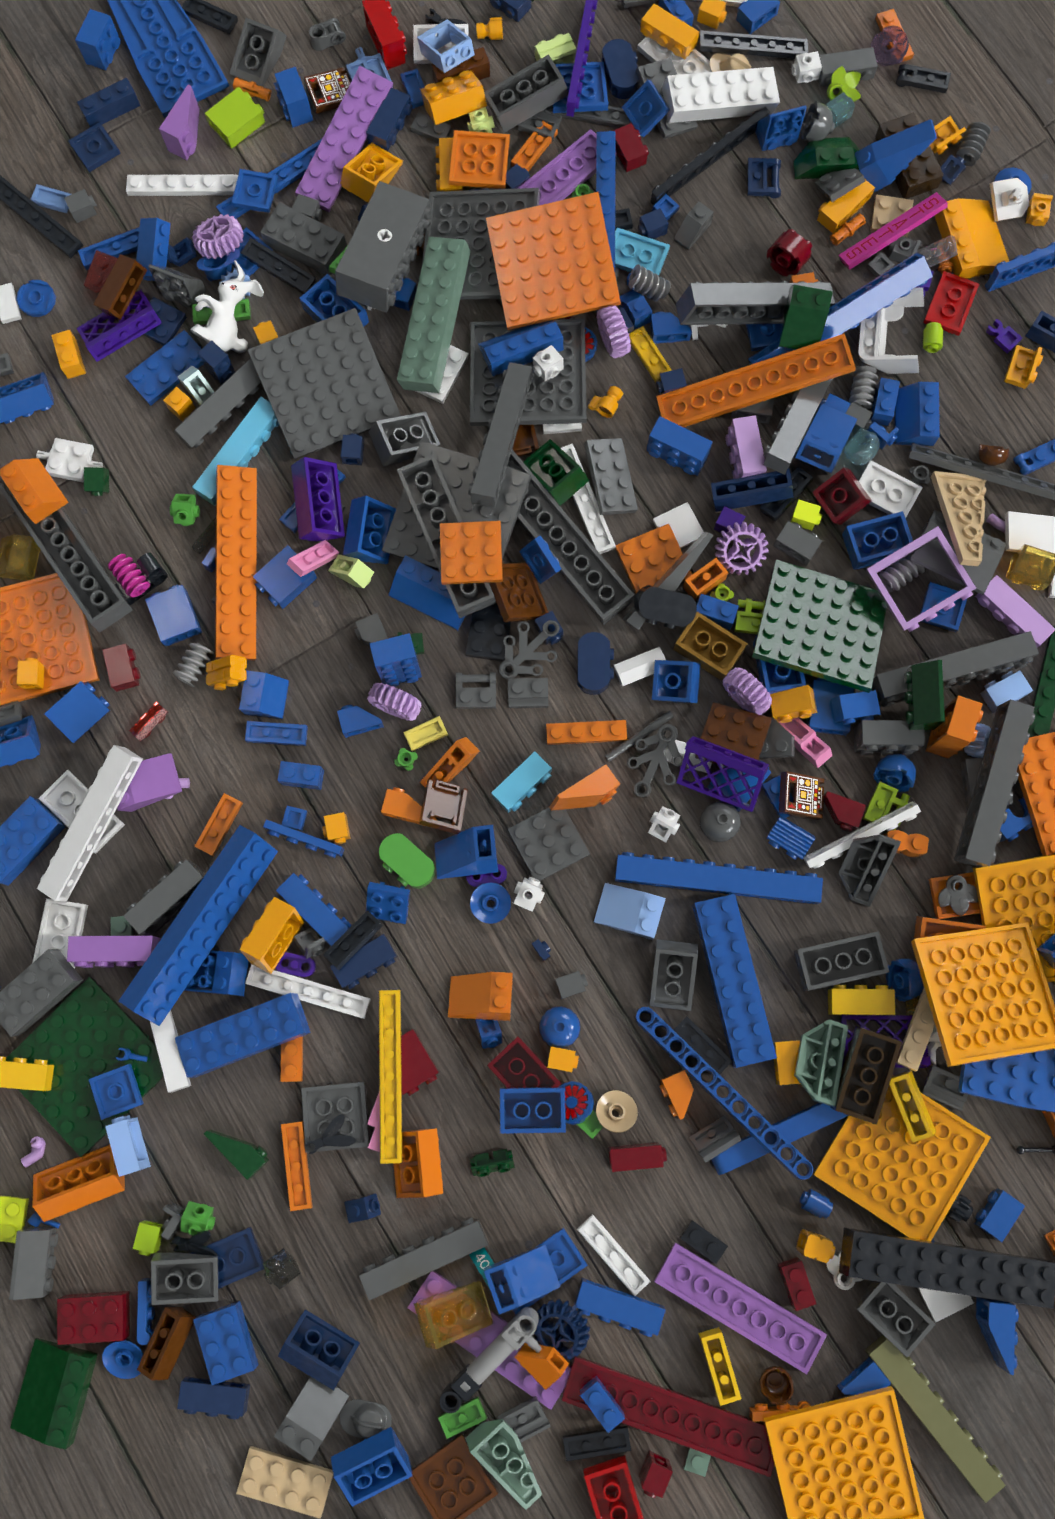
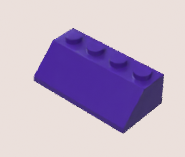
[291,457,345,542]

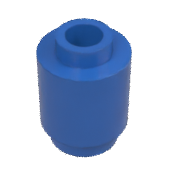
[799,1189,833,1219]

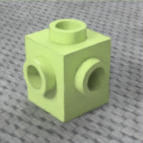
[467,107,495,133]

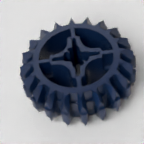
[534,1299,590,1360]

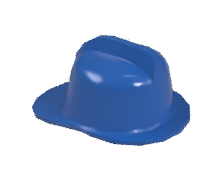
[197,248,241,281]

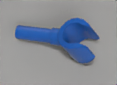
[116,1048,148,1062]
[28,1212,61,1228]

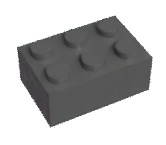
[854,720,925,756]

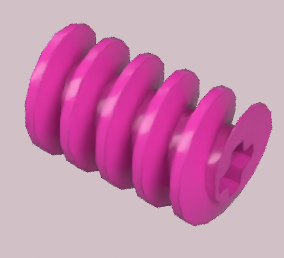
[108,554,150,598]

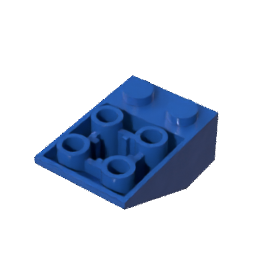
[755,105,807,151]
[795,404,857,474]
[435,825,498,879]
[184,951,249,996]
[484,1244,560,1314]
[976,1297,1019,1375]

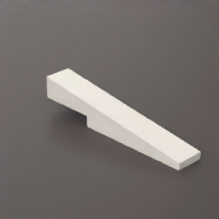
[150,1010,191,1093]

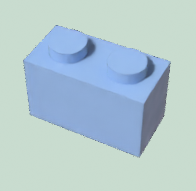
[980,671,1033,714]

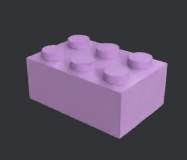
[726,415,767,479]

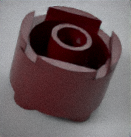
[767,229,812,277]

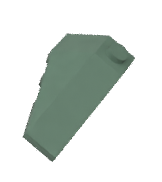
[466,1419,542,1510]

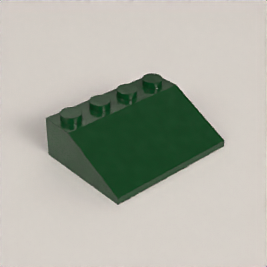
[10,1338,98,1450]

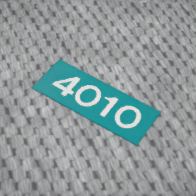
[469,1247,494,1289]

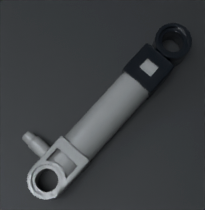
[440,1307,542,1413]

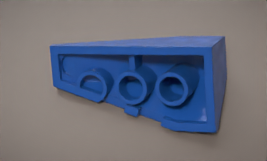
[855,119,937,192]

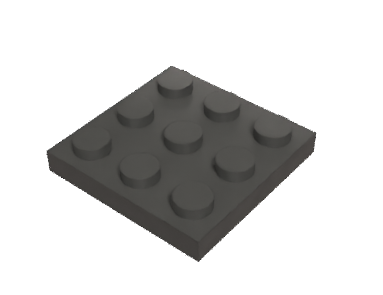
[508,807,590,881]
[301,1082,370,1153]

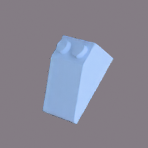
[594,883,666,940]

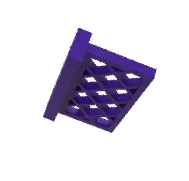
[77,290,162,362]
[676,736,769,812]
[841,1015,931,1068]

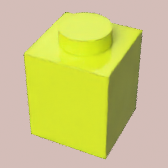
[791,500,822,531]

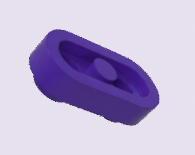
[466,864,507,888]
[275,952,316,977]

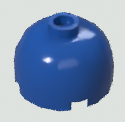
[873,754,916,792]
[886,959,924,1002]
[539,1006,580,1048]

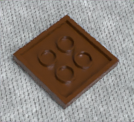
[489,563,548,622]
[695,702,772,770]
[409,1433,498,1519]

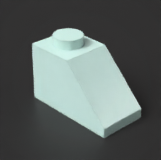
[177,366,214,405]

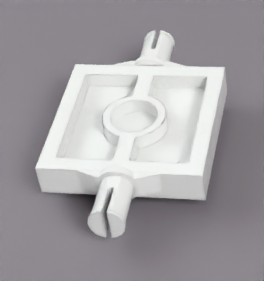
[36,438,103,482]

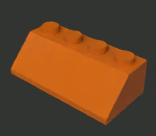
[32,1145,125,1222]

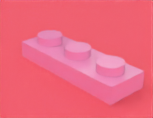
[287,540,339,577]

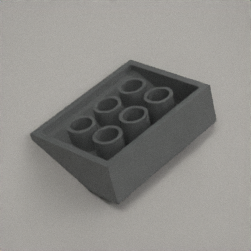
[910,510,1006,595]

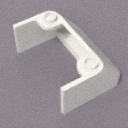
[858,287,924,374]

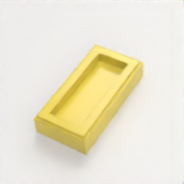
[403,716,448,751]

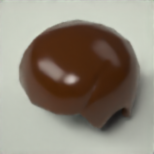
[979,444,1009,466]
[760,1366,794,1404]

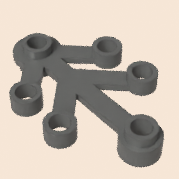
[499,620,560,679]
[627,724,684,798]

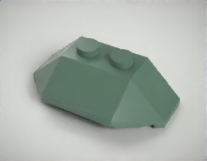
[794,1019,848,1107]

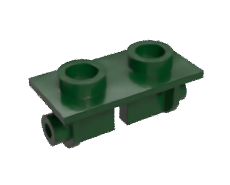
[470,1148,515,1177]

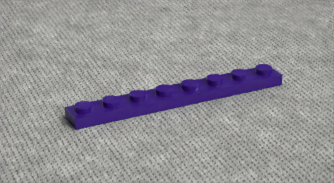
[566,0,598,117]

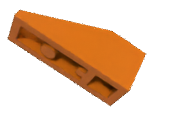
[420,737,480,788]
[381,787,438,828]

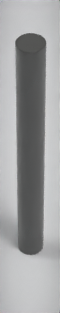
[604,711,674,762]

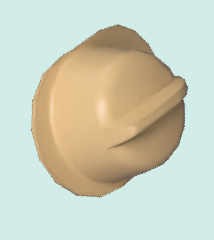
[709,53,751,72]

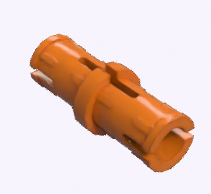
[233,77,271,102]
[830,214,866,246]

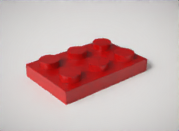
[923,271,979,336]

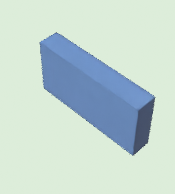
[30,184,72,213]

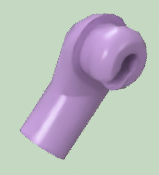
[986,514,1005,533]
[21,1136,46,1167]

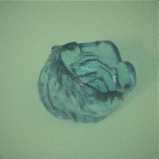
[844,428,880,466]

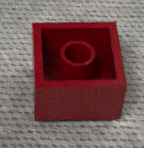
[812,467,872,525]

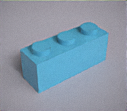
[491,752,552,813]

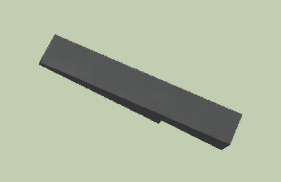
[622,532,713,630]

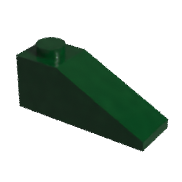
[204,1130,269,1180]

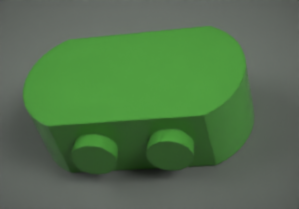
[379,833,435,888]

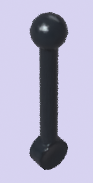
[1016,1145,1055,1154]

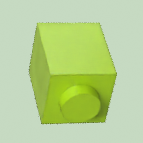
[133,1220,164,1256]

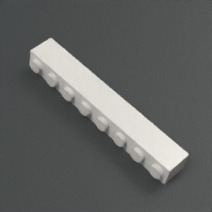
[37,745,143,901]

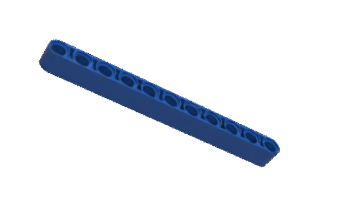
[636,1007,813,1180]

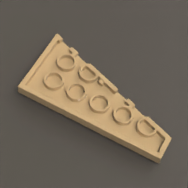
[931,471,987,566]

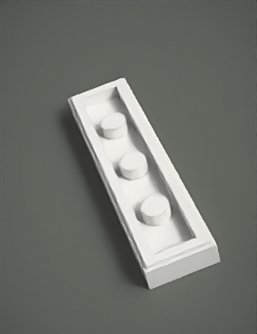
[577,1214,651,1296]

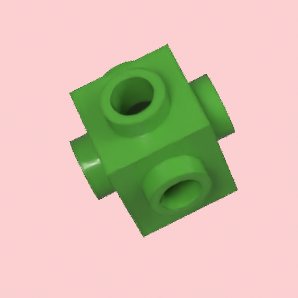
[170,494,200,526]
[180,1201,216,1236]

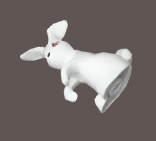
[191,260,264,353]

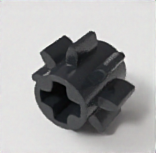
[947,1194,973,1223]

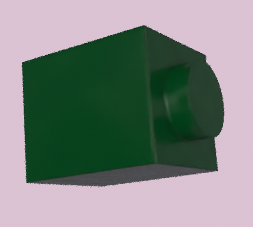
[84,467,109,496]

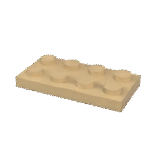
[236,1446,333,1519]

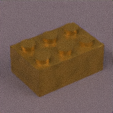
[673,612,747,681]

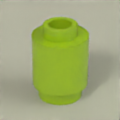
[923,322,943,353]

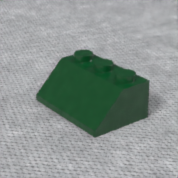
[904,660,945,730]

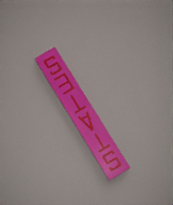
[839,192,948,270]

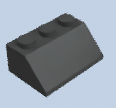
[9,1226,58,1300]
[857,1281,936,1357]

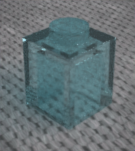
[826,92,855,128]

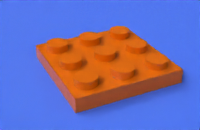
[449,130,510,189]
[440,521,503,585]
[615,524,692,594]

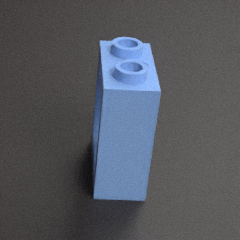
[417,19,475,73]
[105,1115,151,1177]

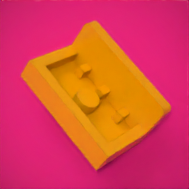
[930,116,966,155]
[1004,345,1043,389]

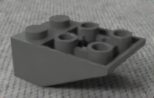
[148,264,206,308]

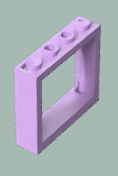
[866,526,976,632]

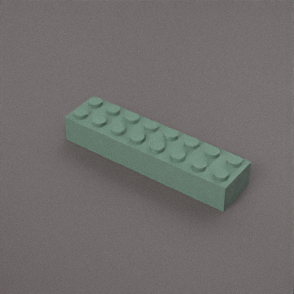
[397,237,471,393]

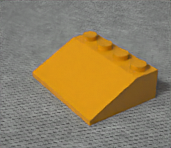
[934,198,1009,279]

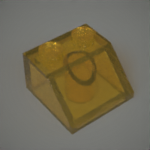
[0,534,40,581]
[1006,544,1055,590]

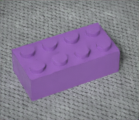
[67,936,161,968]

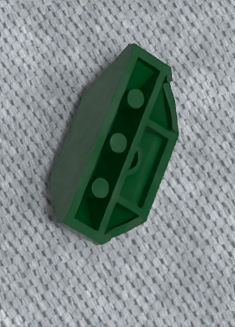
[793,137,861,180]

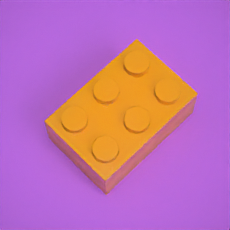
[420,71,487,125]
[239,897,304,974]

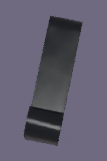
[115,553,168,605]

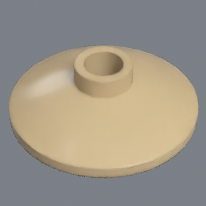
[596,1090,638,1133]

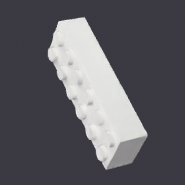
[662,67,780,123]

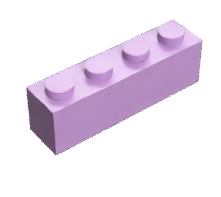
[975,575,1055,648]

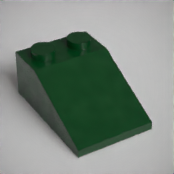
[779,285,833,349]
[523,439,589,506]

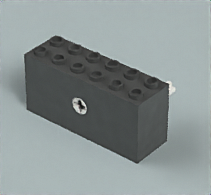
[335,181,431,313]

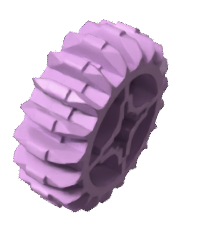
[192,214,244,259]
[596,305,631,358]
[715,522,768,575]
[723,667,772,715]
[367,683,421,721]

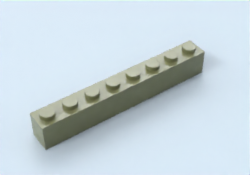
[865,1335,1006,1503]

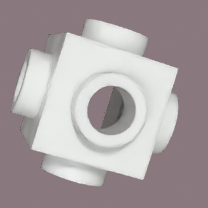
[792,51,822,83]
[532,345,564,381]
[648,806,680,842]
[514,877,545,912]

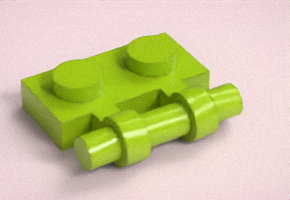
[734,598,765,635]
[862,782,910,831]

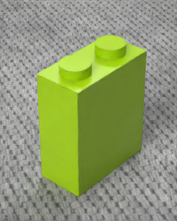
[205,87,265,149]

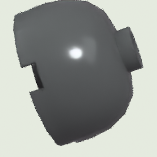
[800,101,835,142]
[700,802,741,842]

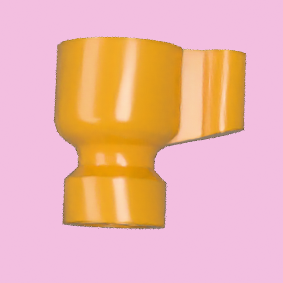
[476,17,503,40]
[588,386,623,418]

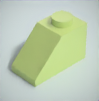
[328,555,374,588]

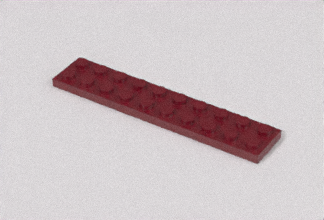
[561,1356,774,1477]

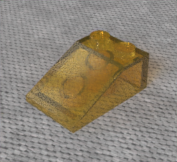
[414,1281,493,1349]

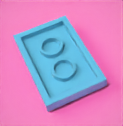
[615,227,670,275]

